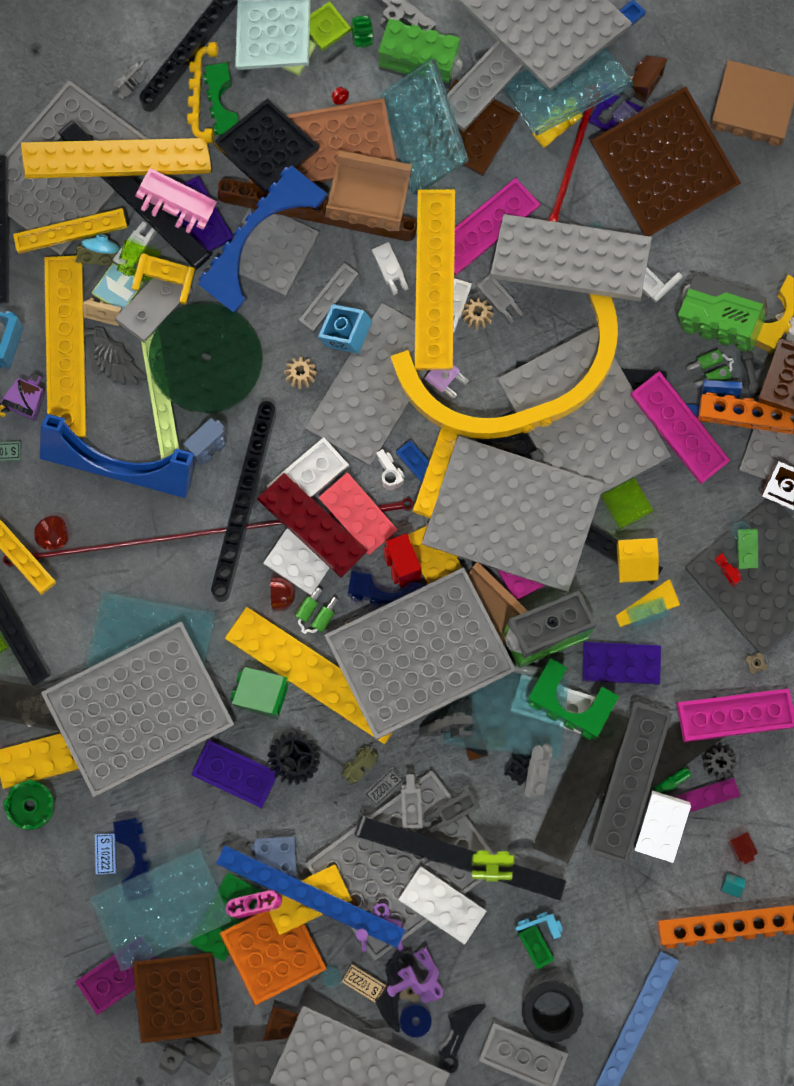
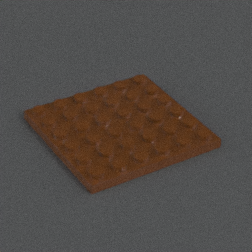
[590,86,741,237]

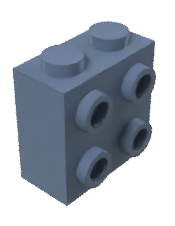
[183,418,227,466]
[251,837,297,878]

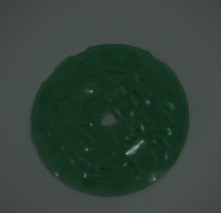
[149,303,262,414]

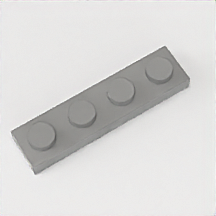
[299,263,359,333]

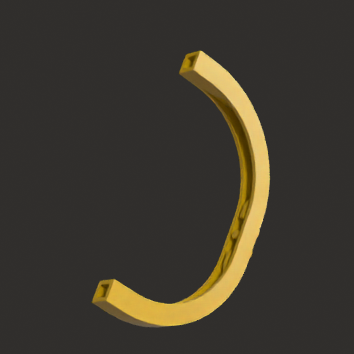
[390,293,618,439]

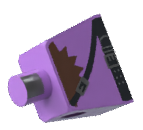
[0,373,44,422]

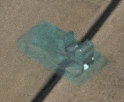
[626,598,669,628]

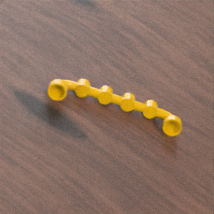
[187,42,218,143]

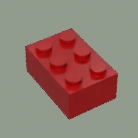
[383,533,421,588]

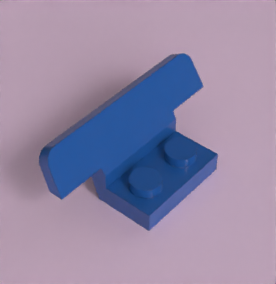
[686,380,757,422]

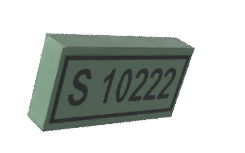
[0,441,21,462]

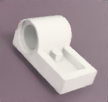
[376,449,405,490]

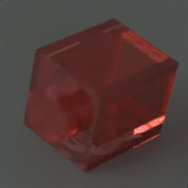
[728,832,759,864]

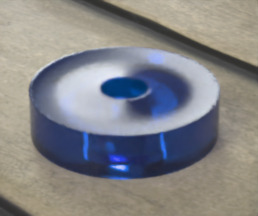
[400,1005,432,1038]

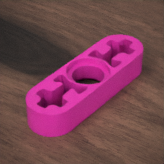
[225,890,282,918]

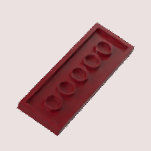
[257,473,367,578]

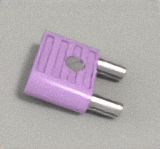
[424,364,469,399]

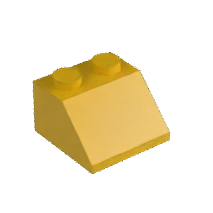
[616,538,659,583]

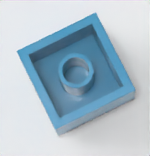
[318,304,372,354]

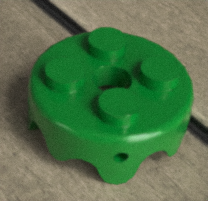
[3,780,55,831]

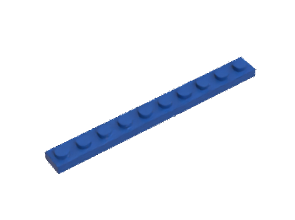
[216,845,405,948]

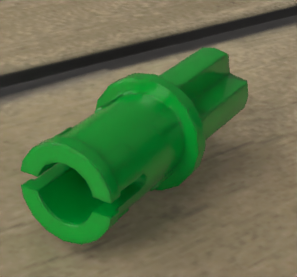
[654,768,691,794]

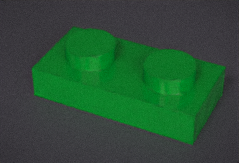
[518,925,554,970]

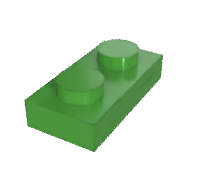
[737,529,758,569]

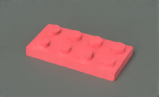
[319,472,398,555]

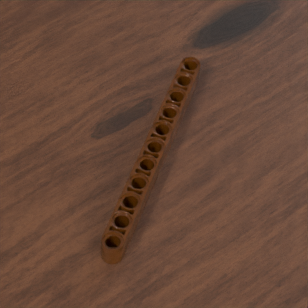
[218,179,417,241]

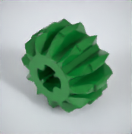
[351,16,373,48]

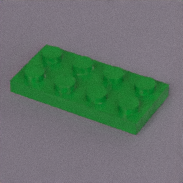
[189,873,262,962]

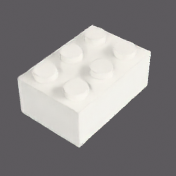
[635,791,691,862]

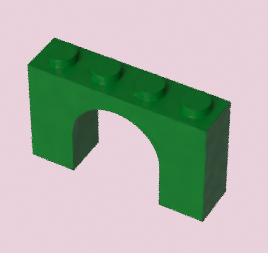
[526,658,619,740]

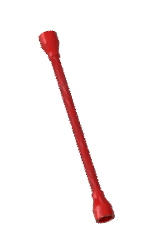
[547,85,603,222]

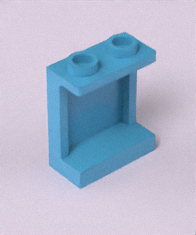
[0,311,24,369]

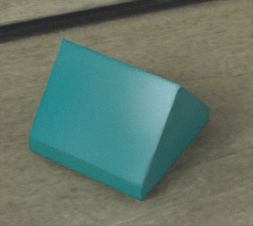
[721,872,746,898]

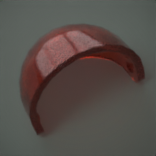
[34,516,69,550]
[270,577,295,611]

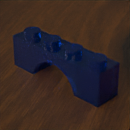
[347,571,426,605]
[113,818,153,902]

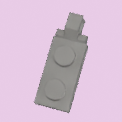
[401,774,423,830]

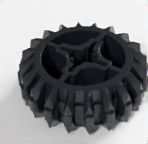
[267,732,320,785]

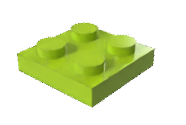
[309,1,351,51]

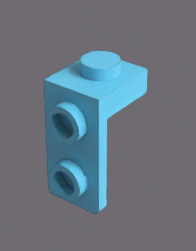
[515,912,563,940]

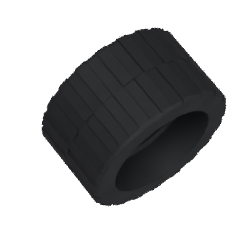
[521,981,584,1042]

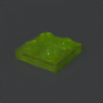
[601,478,654,530]

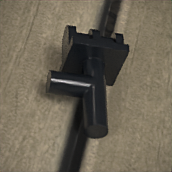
[504,749,533,786]

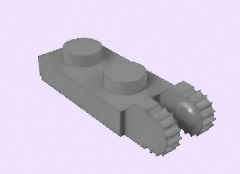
[476,274,523,324]
[524,744,553,798]

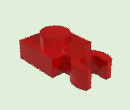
[715,553,741,588]

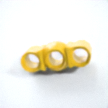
[532,101,583,148]

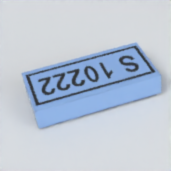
[95,834,116,875]

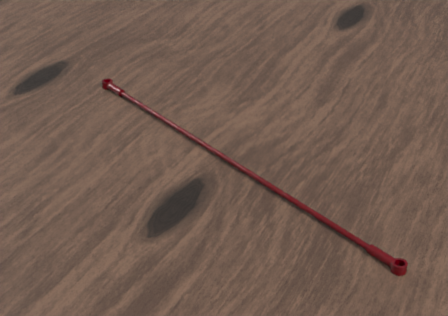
[3,498,413,567]

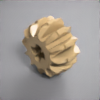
[462,298,494,330]
[284,357,317,389]

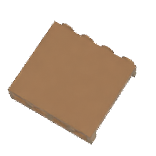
[710,60,794,146]
[325,150,412,231]
[467,562,528,646]

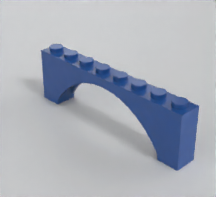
[198,165,328,313]
[40,414,194,498]

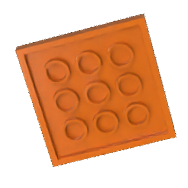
[220,911,326,1006]

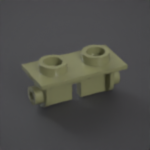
[75,244,116,266]
[340,746,378,785]

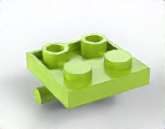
[472,851,514,882]

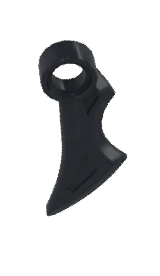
[375,952,413,1033]
[438,1004,486,1074]

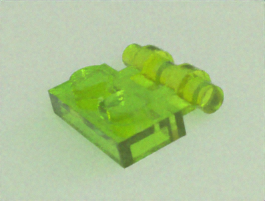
[117,240,161,282]

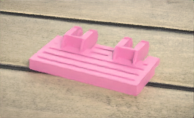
[135,168,217,234]

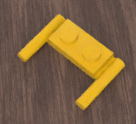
[131,253,195,304]

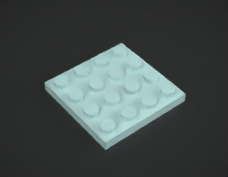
[235,0,310,70]

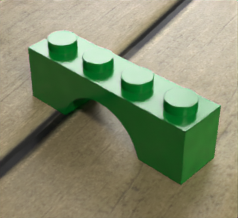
[203,62,238,137]

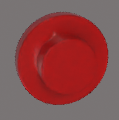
[331,87,349,105]

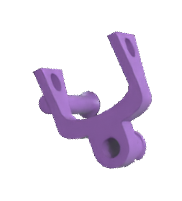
[356,903,402,953]
[387,947,443,1003]

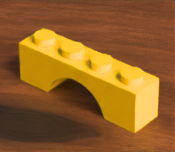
[755,275,794,354]

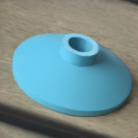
[82,234,119,254]

